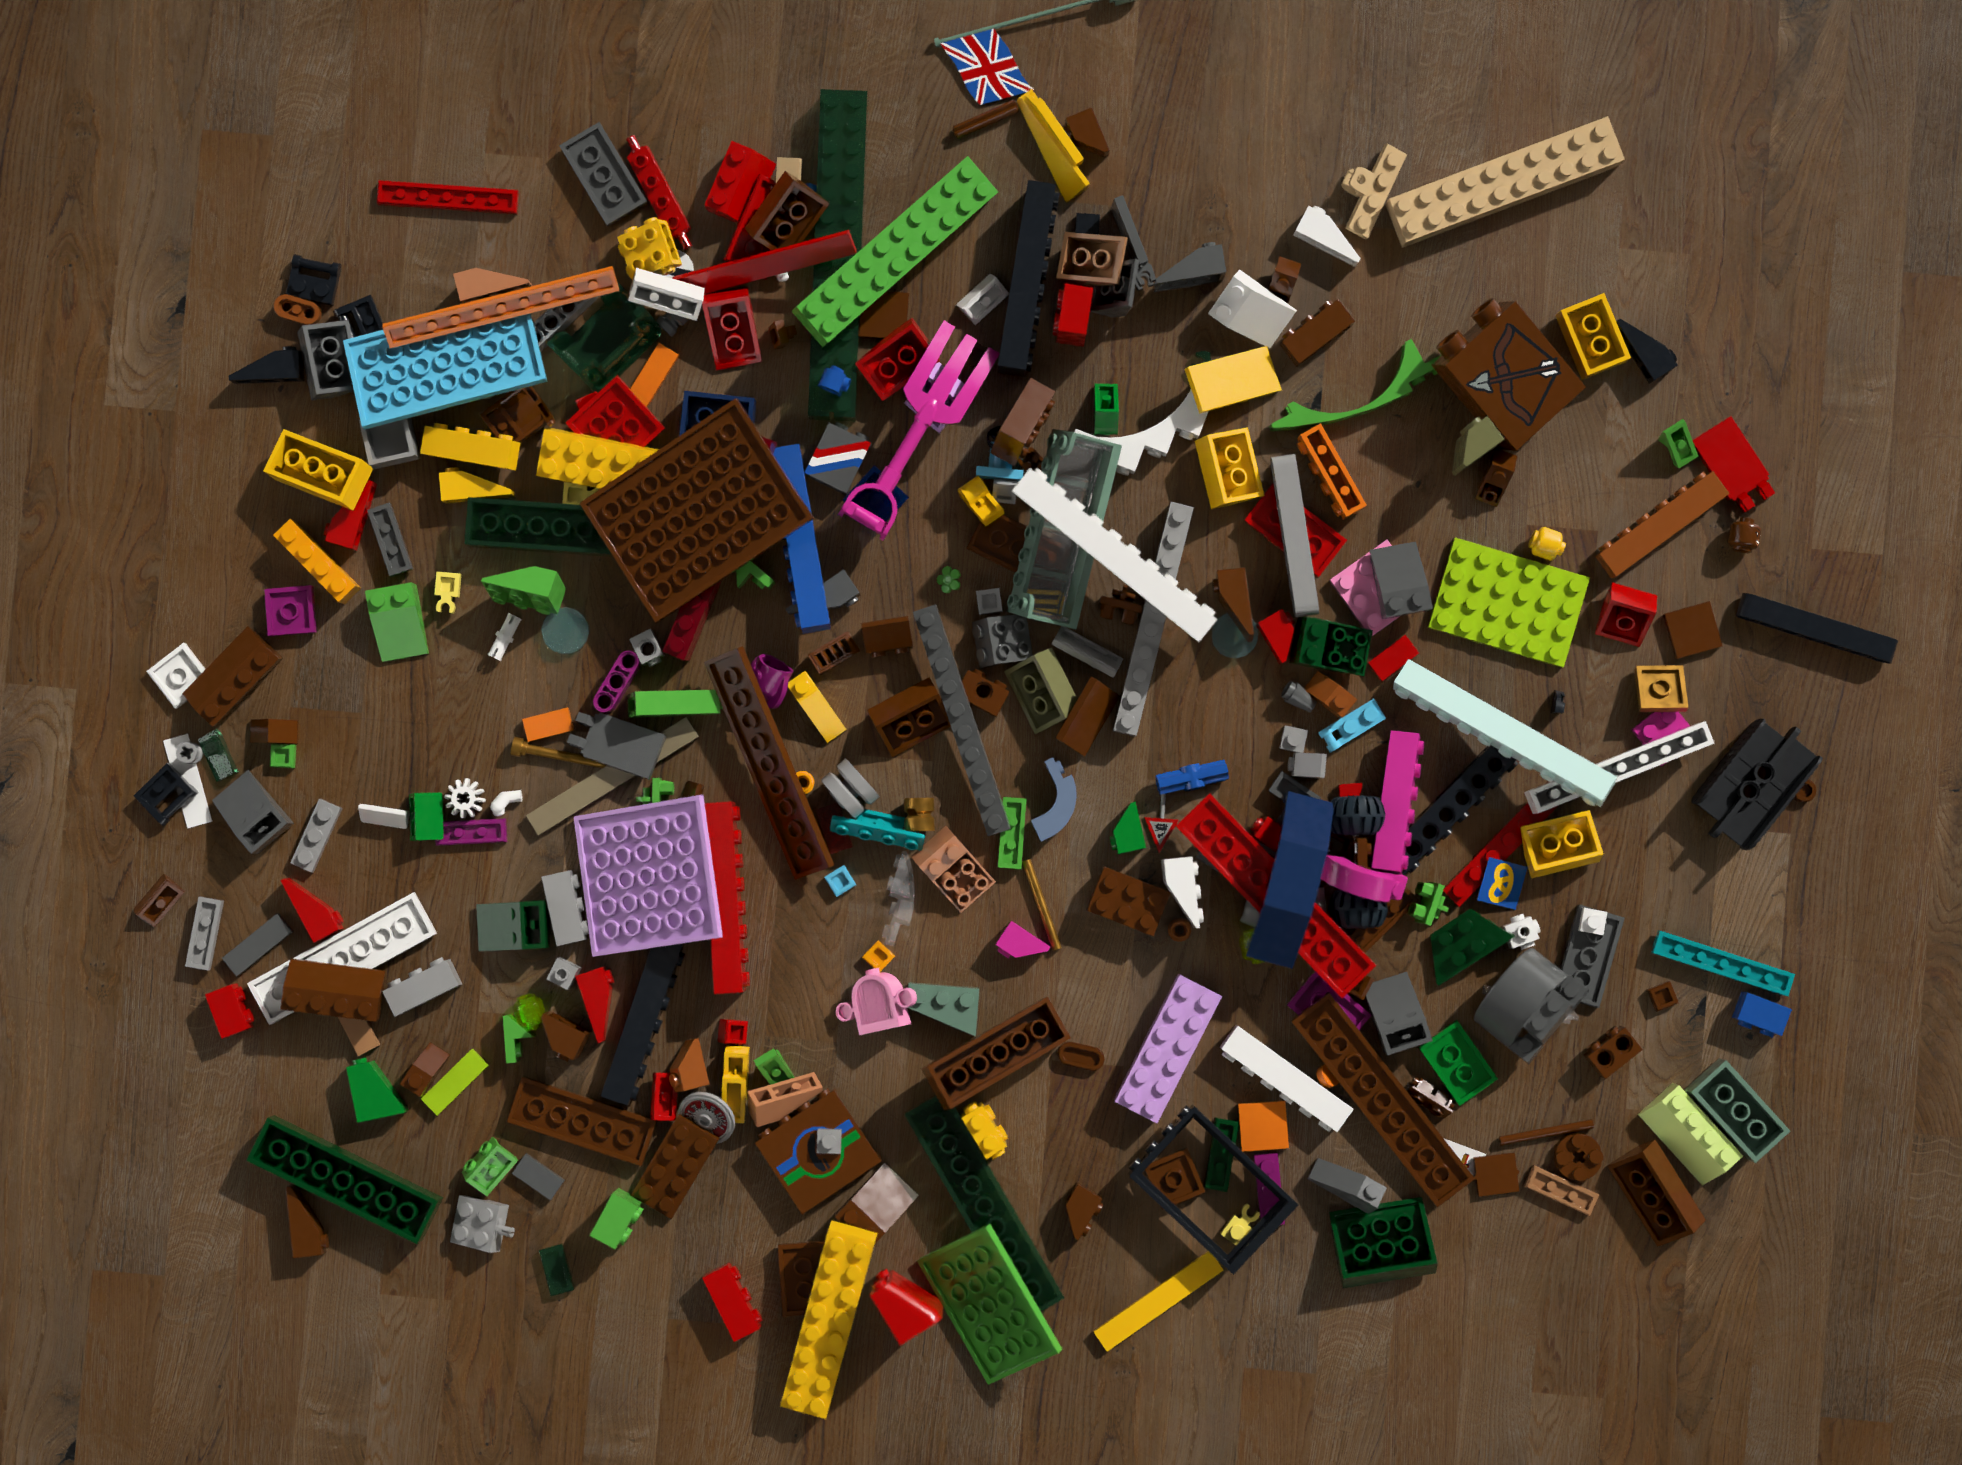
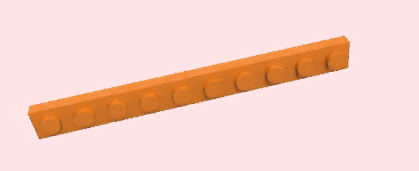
[382,266,619,349]

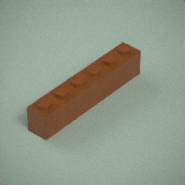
[1595,471,1730,579]

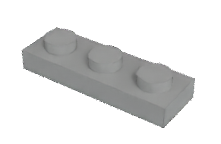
[290,799,342,873]
[185,896,224,971]

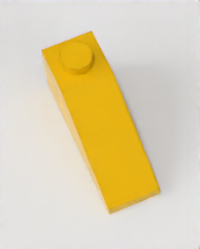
[439,467,515,504]
[788,671,847,743]

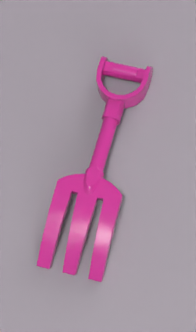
[838,320,1000,541]

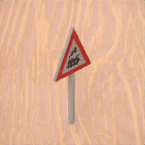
[1144,794,1179,853]

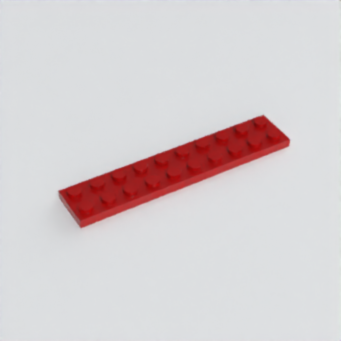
[1176,793,1377,998]

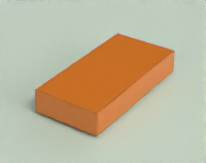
[522,707,574,742]

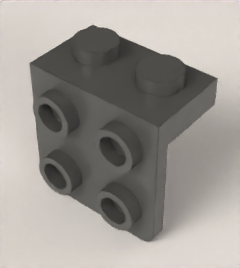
[972,614,1033,668]

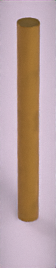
[1022,859,1062,951]

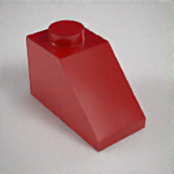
[1256,609,1295,665]

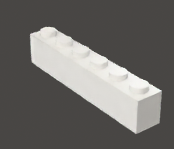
[1220,1025,1354,1132]

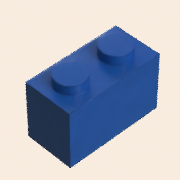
[1732,991,1792,1038]

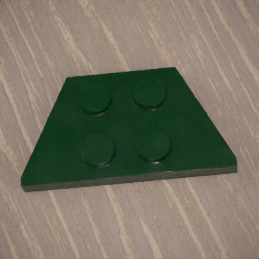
[1430,909,1515,986]

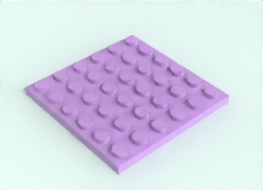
[574,795,723,957]

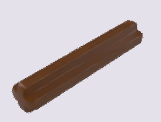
[953,100,1019,139]

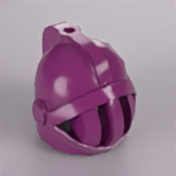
[750,654,794,709]

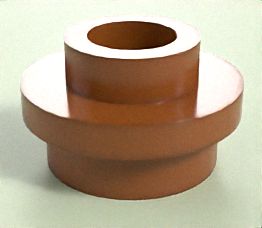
[1168,918,1191,942]

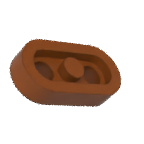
[274,294,321,325]

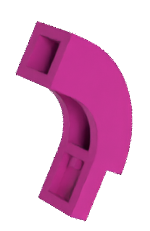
[1321,855,1408,902]

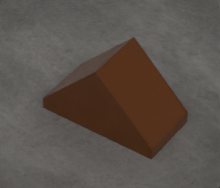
[250,719,299,744]

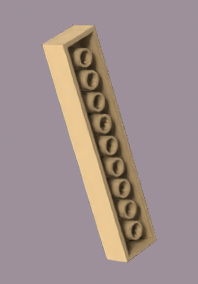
[1386,116,1625,248]

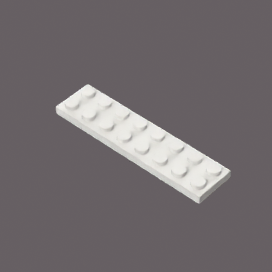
[247,892,437,1025]

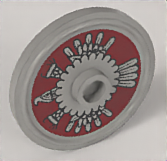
[678,1092,735,1144]

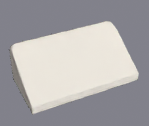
[957,274,1009,325]
[358,804,410,829]

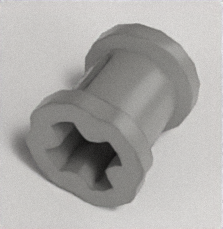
[176,742,203,764]

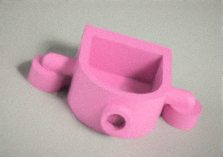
[836,968,917,1035]

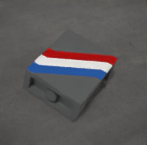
[804,422,872,496]

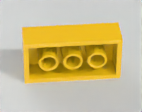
[263,429,373,510]

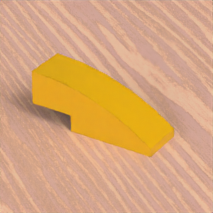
[722,1045,750,1123]

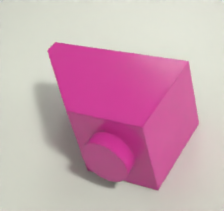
[996,921,1050,959]

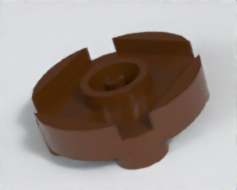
[1554,1133,1603,1181]

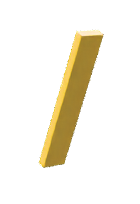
[1093,1251,1224,1351]

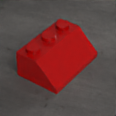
[704,140,777,224]

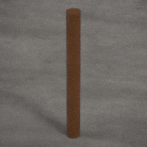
[1499,1119,1594,1146]

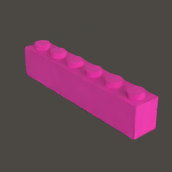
[1372,730,1424,874]

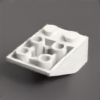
[1161,857,1204,928]

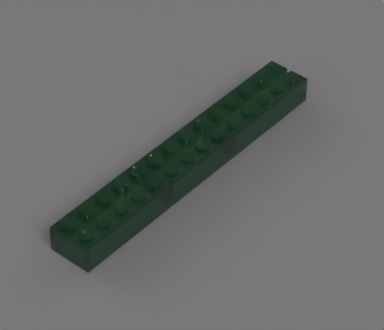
[808,89,868,421]

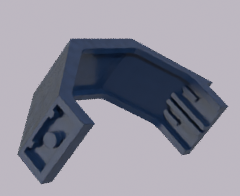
[1246,791,1334,969]

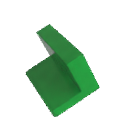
[409,792,444,841]

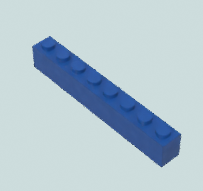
[773,444,831,634]

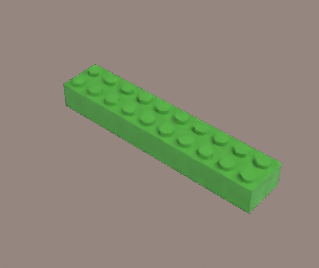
[791,156,998,347]

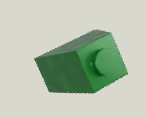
[346,1058,409,1123]

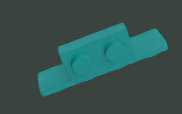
[830,809,925,850]

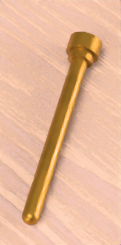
[511,737,607,768]

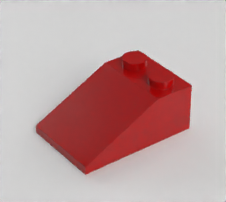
[702,287,762,370]
[855,318,940,401]

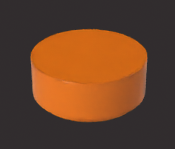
[1316,1064,1339,1089]

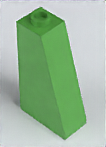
[627,690,723,718]

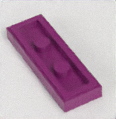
[435,818,507,846]

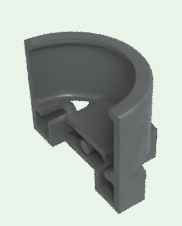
[1474,948,1589,1065]

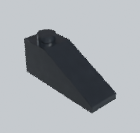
[1616,319,1678,384]
[229,346,305,384]

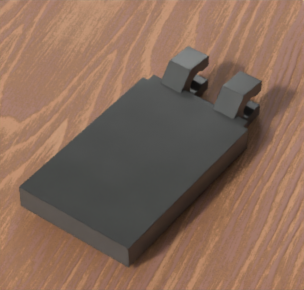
[1110,195,1156,291]
[567,712,666,780]

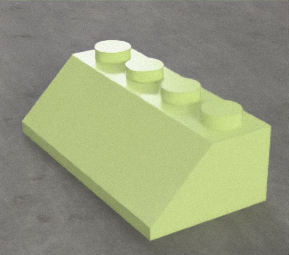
[1638,1083,1743,1185]

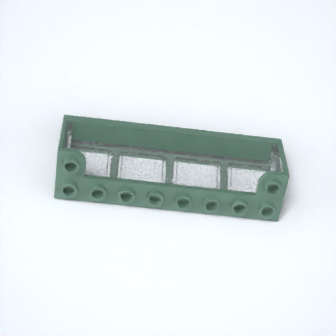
[1007,429,1122,629]

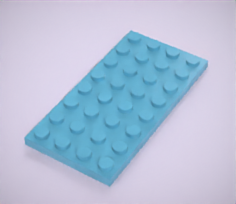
[343,313,548,430]

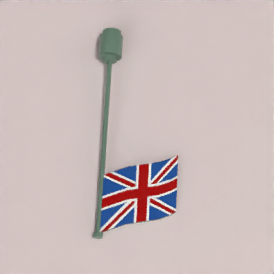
[934,0,1136,106]

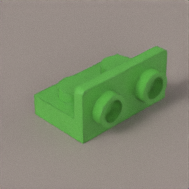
[462,1137,518,1196]

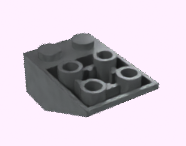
[212,770,294,854]
[1365,972,1433,1055]

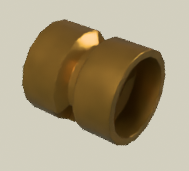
[904,798,935,831]

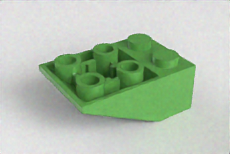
[481,566,566,615]

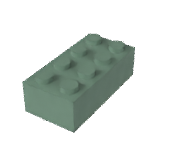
[1684,1058,1790,1163]

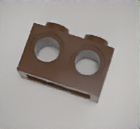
[1584,1026,1643,1079]

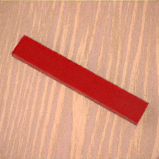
[376,180,519,215]

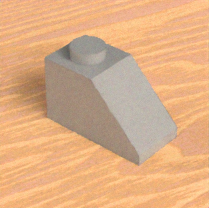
[1288,752,1327,779]

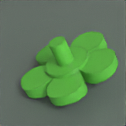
[937,566,961,593]

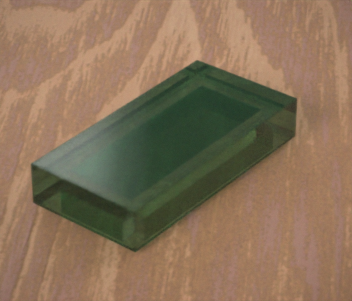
[539,1243,575,1296]

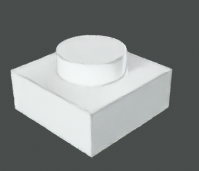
[1578,908,1607,935]

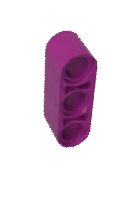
[593,651,641,713]

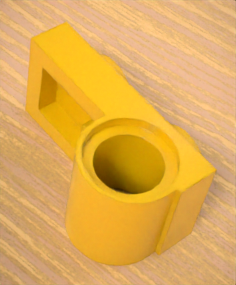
[958,476,1005,526]

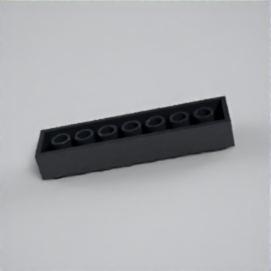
[998,180,1060,377]

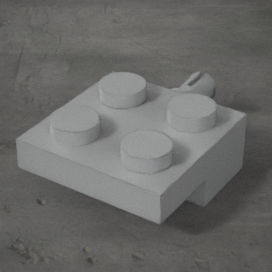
[450,1195,515,1253]

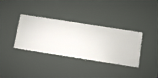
[163,734,212,829]

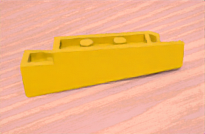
[1017,89,1090,202]

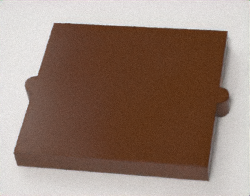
[1473,1152,1519,1197]

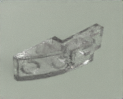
[882,850,915,946]

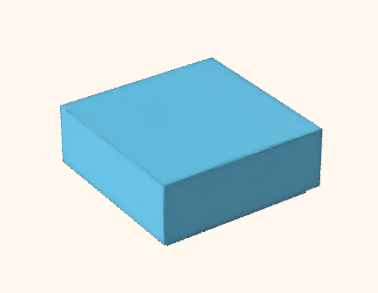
[824,865,856,897]

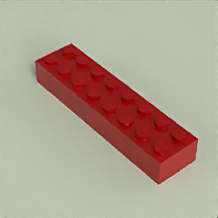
[704,802,750,994]

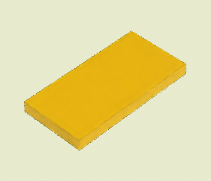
[1184,346,1282,414]

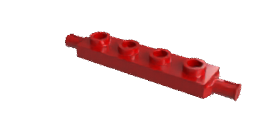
[626,135,692,251]

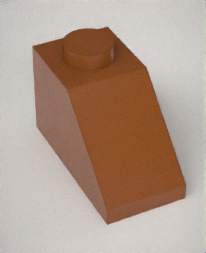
[1304,671,1357,719]
[669,1038,709,1092]

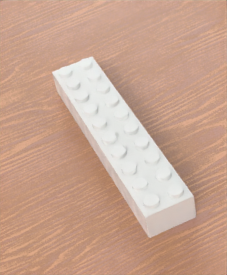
[1012,468,1217,642]

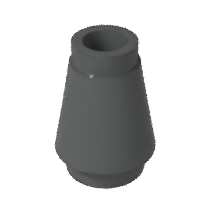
[1281,681,1317,712]

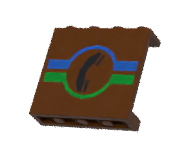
[755,1088,882,1214]

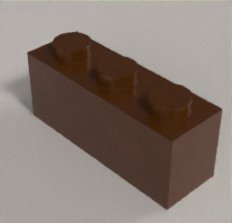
[1280,299,1355,367]

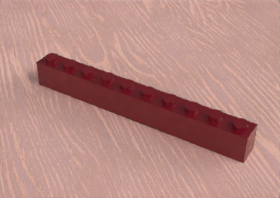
[663,437,777,661]

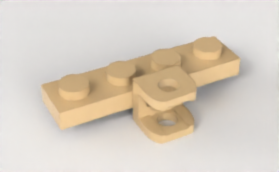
[1341,144,1407,239]

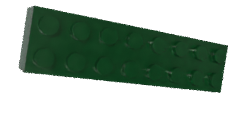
[246,1115,443,1244]

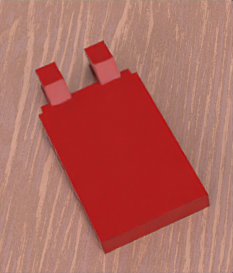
[1693,416,1775,513]

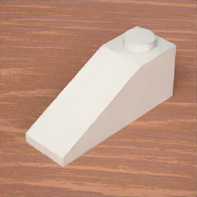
[1294,206,1360,267]

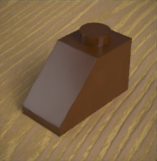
[1063,107,1110,158]
[400,1042,451,1097]

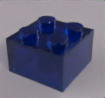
[843,465,910,522]

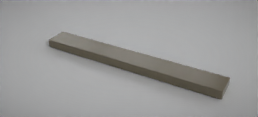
[526,717,699,836]

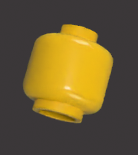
[1529,527,1566,561]

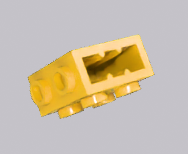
[617,217,682,280]
[961,1101,1008,1159]

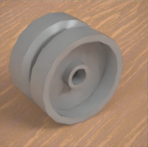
[821,758,880,819]

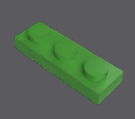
[998,797,1027,869]

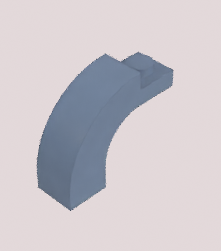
[1031,758,1076,842]

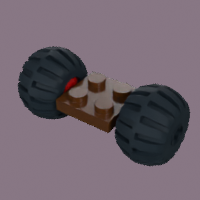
[1328,796,1388,929]

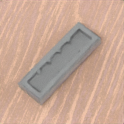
[1052,626,1123,678]

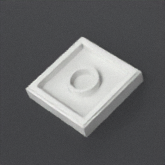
[146,643,205,709]

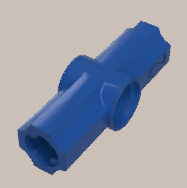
[1155,760,1229,795]

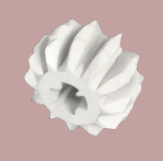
[445,778,486,818]

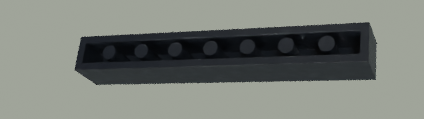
[601,942,689,1105]

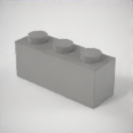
[542,870,589,946]
[382,957,462,1017]

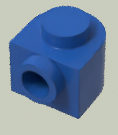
[818,365,851,397]

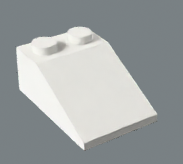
[1208,270,1297,348]

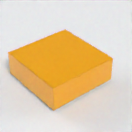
[862,940,895,972]

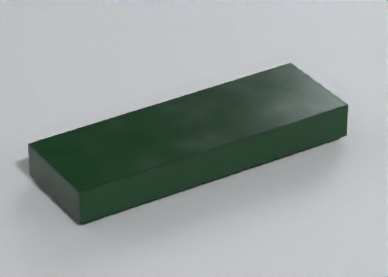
[1204,1117,1239,1192]

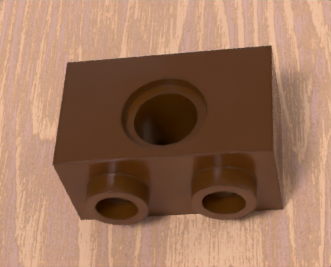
[962,668,1010,717]

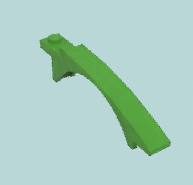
[1269,339,1441,431]

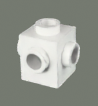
[1501,914,1541,949]

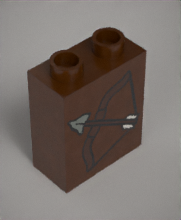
[1431,298,1586,451]

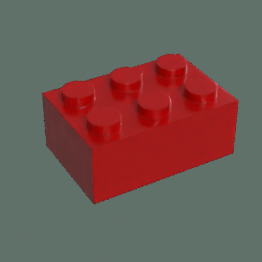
[1052,283,1093,347]

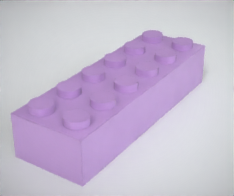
[1114,974,1222,1123]

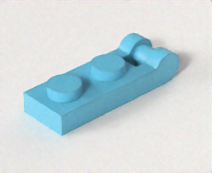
[1318,699,1386,752]

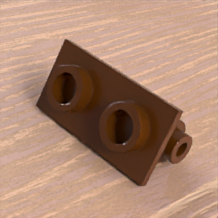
[1406,1077,1456,1118]

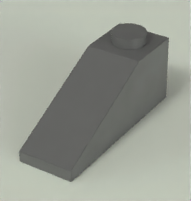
[786,569,861,615]
[1307,1158,1387,1214]

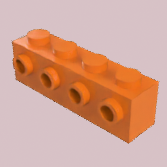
[1297,423,1367,520]

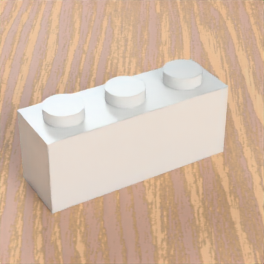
[628,268,704,321]

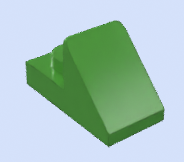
[1658,419,1698,468]
[736,561,776,590]
[503,1014,536,1063]
[754,1048,795,1085]

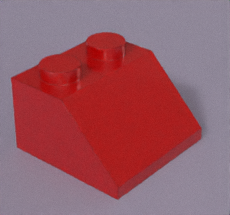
[1595,582,1657,647]

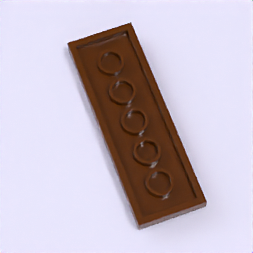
[507,1076,657,1166]

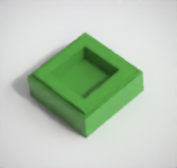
[270,744,296,768]

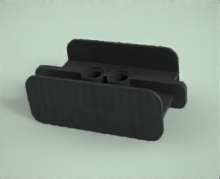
[1691,718,1823,850]

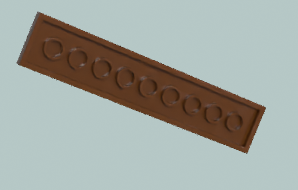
[704,646,834,879]
[1291,992,1475,1207]

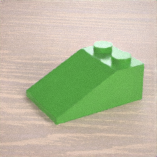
[365,582,429,662]

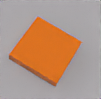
[1238,1100,1289,1152]

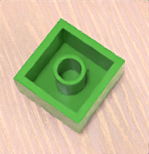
[590,1188,644,1249]

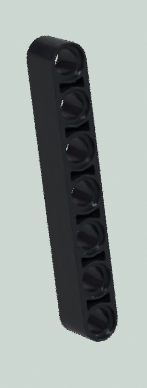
[1736,593,1898,664]

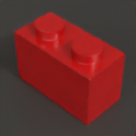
[205,983,254,1039]

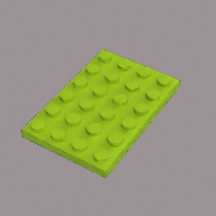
[1427,537,1590,668]

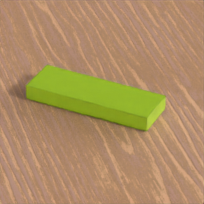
[421,1049,489,1116]

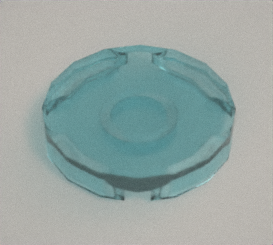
[541,607,589,654]
[1212,613,1259,658]

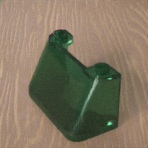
[546,283,662,393]

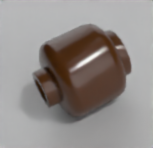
[1728,518,1761,553]

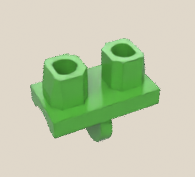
[636,778,674,805]
[1407,882,1449,926]

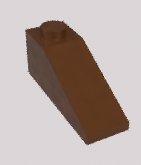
[1212,568,1254,642]
[286,1184,329,1258]

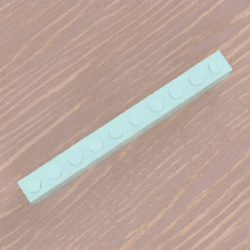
[1393,659,1617,807]

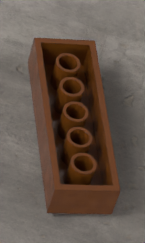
[921,997,1071,1110]

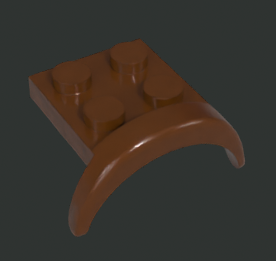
[480,386,555,443]

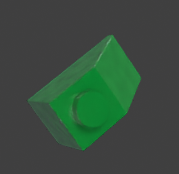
[1094,384,1119,435]
[1109,802,1146,854]

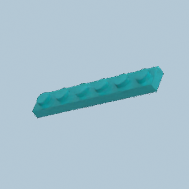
[1651,930,1795,996]

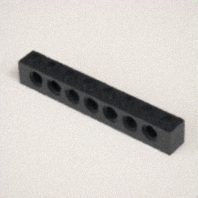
[1369,745,1518,875]

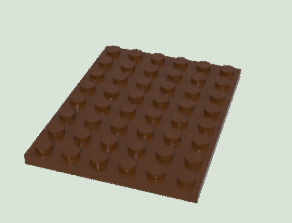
[579,398,815,623]

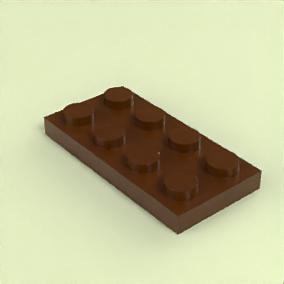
[631,1114,720,1219]

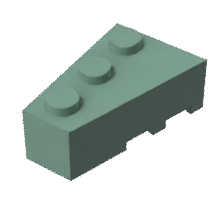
[907,982,979,1036]

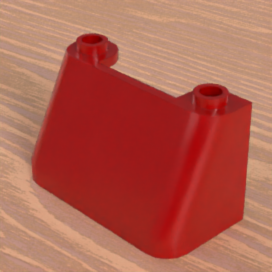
[870,1268,943,1345]

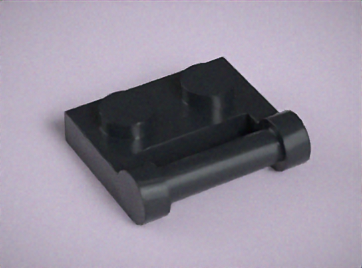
[286,254,341,306]
[333,295,384,338]
[134,763,198,826]

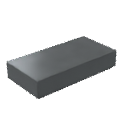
[512,1153,565,1200]

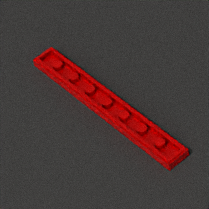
[672,230,857,294]

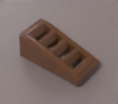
[808,631,860,676]

